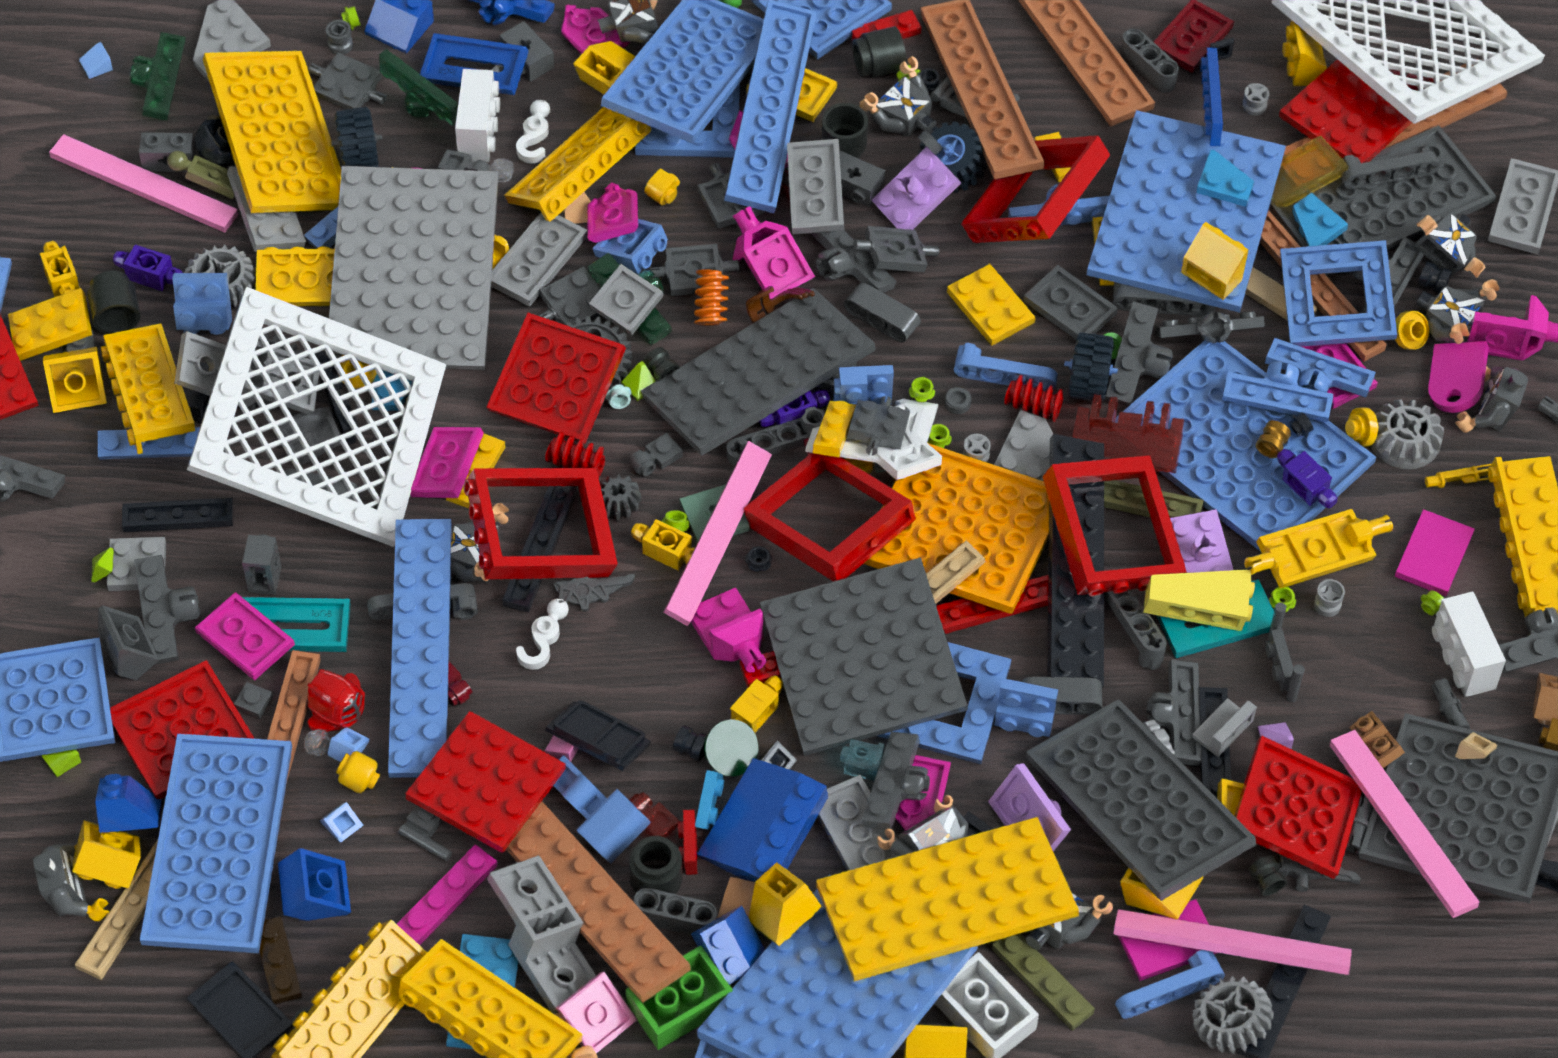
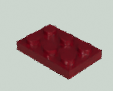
[1154,0,1234,73]

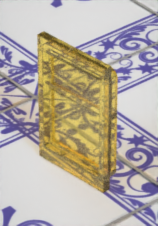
[1271,135,1349,207]

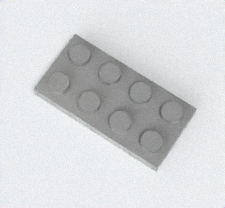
[787,139,844,234]
[1488,158,1558,254]
[227,166,306,252]
[491,213,588,307]
[818,775,898,871]

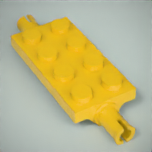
[1244,509,1393,589]

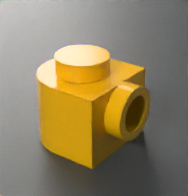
[644,168,680,205]

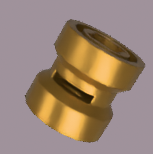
[1255,420,1291,458]

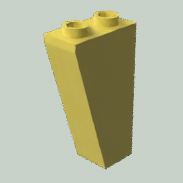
[1143,570,1255,631]

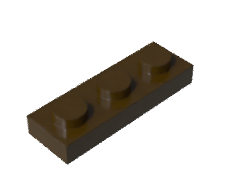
[259,916,303,1005]

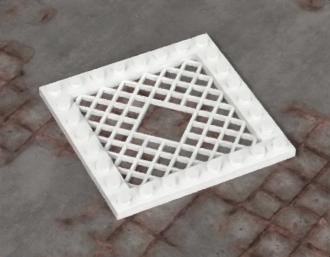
[1271,0,1545,124]
[187,287,446,547]

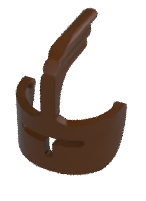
[746,286,815,323]

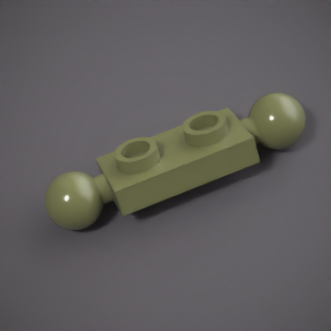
[167,151,234,199]

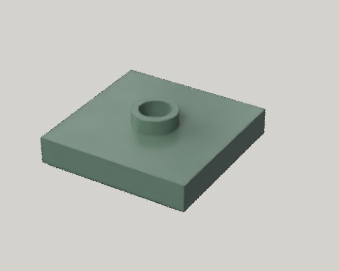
[680,484,749,543]

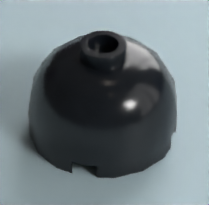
[194,115,235,167]

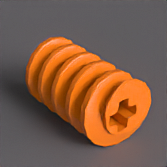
[694,269,729,326]

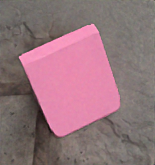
[545,736,579,762]

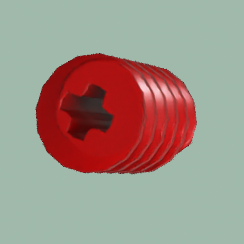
[1004,375,1063,422]
[545,431,605,477]

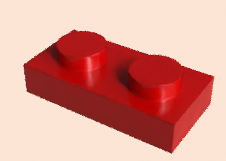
[678,810,698,875]

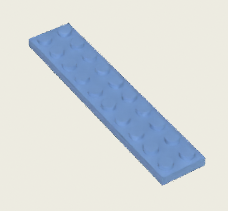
[724,0,817,213]
[388,519,452,778]

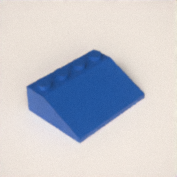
[697,758,828,882]

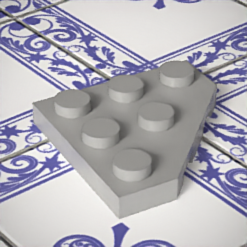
[193,0,271,81]
[994,410,1053,481]

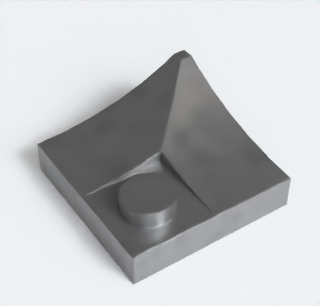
[278,407,342,465]

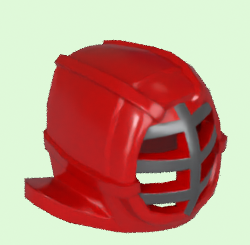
[307,669,365,732]

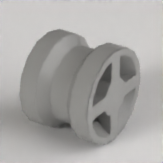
[1242,83,1269,115]
[963,434,991,462]

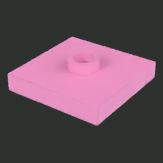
[556,972,637,1053]

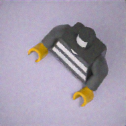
[33,843,109,921]

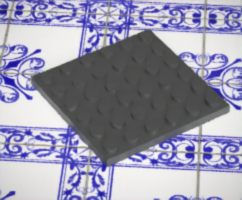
[760,557,968,756]
[1359,713,1558,904]

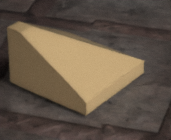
[1455,732,1497,759]

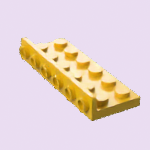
[504,107,651,222]
[256,246,335,306]
[101,324,195,454]
[1488,456,1558,617]
[271,920,427,1058]
[399,939,583,1058]

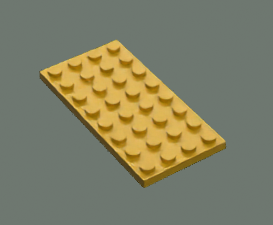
[203,51,341,213]
[816,817,1079,982]

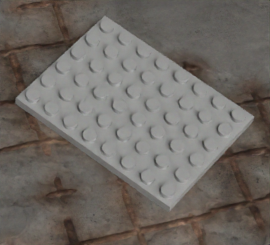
[326,166,499,370]

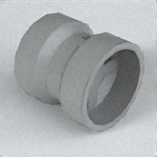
[1314,579,1345,617]

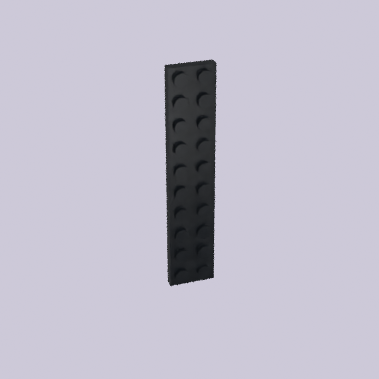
[1047,434,1104,688]

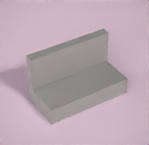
[1192,698,1257,757]

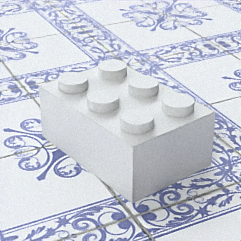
[455,69,500,162]
[1432,592,1506,697]
[934,952,1039,1058]

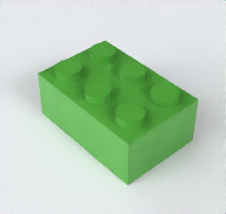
[626,946,733,1050]

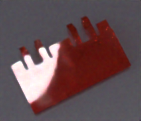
[1073,395,1185,473]

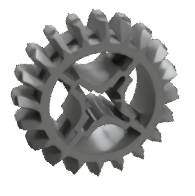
[184,244,256,307]
[1192,976,1273,1054]

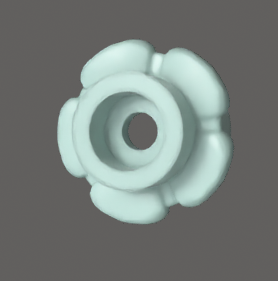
[605,384,631,409]

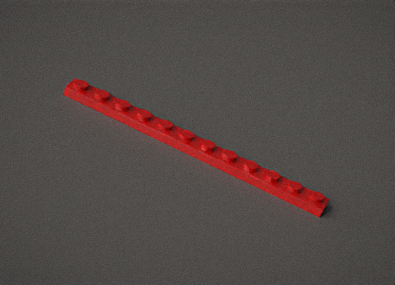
[740,575,1048,688]

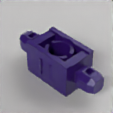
[113,245,183,291]
[758,390,830,427]
[1277,449,1337,508]

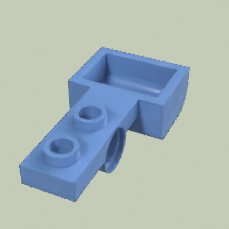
[554,755,651,863]

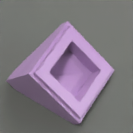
[1257,722,1294,749]

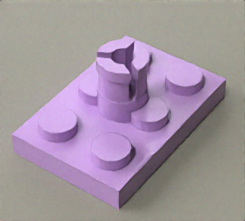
[872,147,961,230]
[1170,509,1233,573]
[988,763,1071,852]

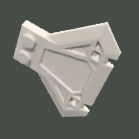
[806,399,942,480]

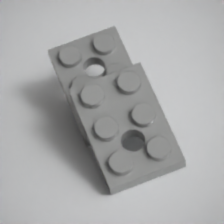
[174,331,321,414]
[487,856,596,1014]

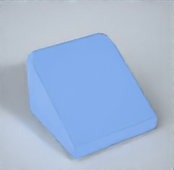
[79,42,113,79]
[328,728,369,762]
[320,802,363,843]

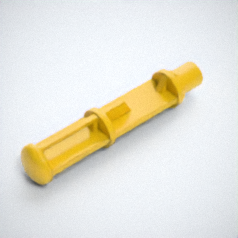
[1425,464,1491,488]

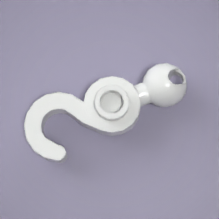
[516,100,550,164]
[516,598,569,670]

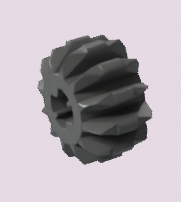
[600,473,641,521]

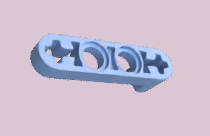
[954,343,1058,391]
[1115,950,1225,1019]

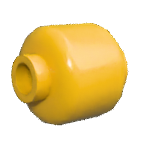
[335,751,380,793]

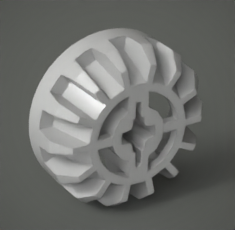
[1370,399,1444,469]

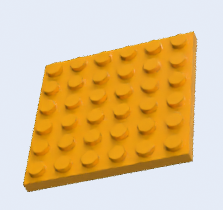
[864,443,1049,614]

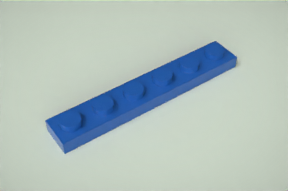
[1200,48,1223,147]

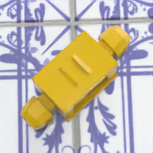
[40,241,80,297]
[631,519,695,571]
[730,676,783,733]

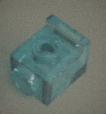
[840,739,884,781]

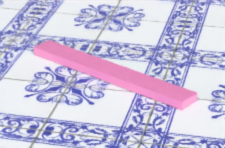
[49,134,239,233]
[663,441,772,626]
[1330,730,1479,918]
[1114,909,1352,975]

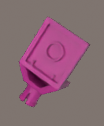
[732,206,815,299]
[1466,295,1558,361]
[691,588,766,672]

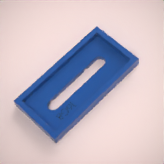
[419,33,529,95]

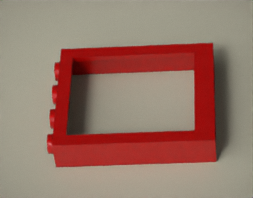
[961,135,1110,243]
[743,453,916,582]
[1042,455,1187,596]
[464,468,618,579]

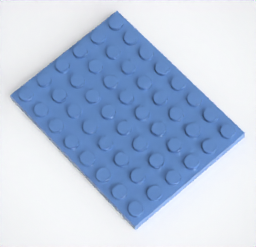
[1087,110,1286,313]
[1107,340,1376,552]
[697,874,978,1058]

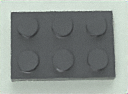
[1023,265,1118,339]

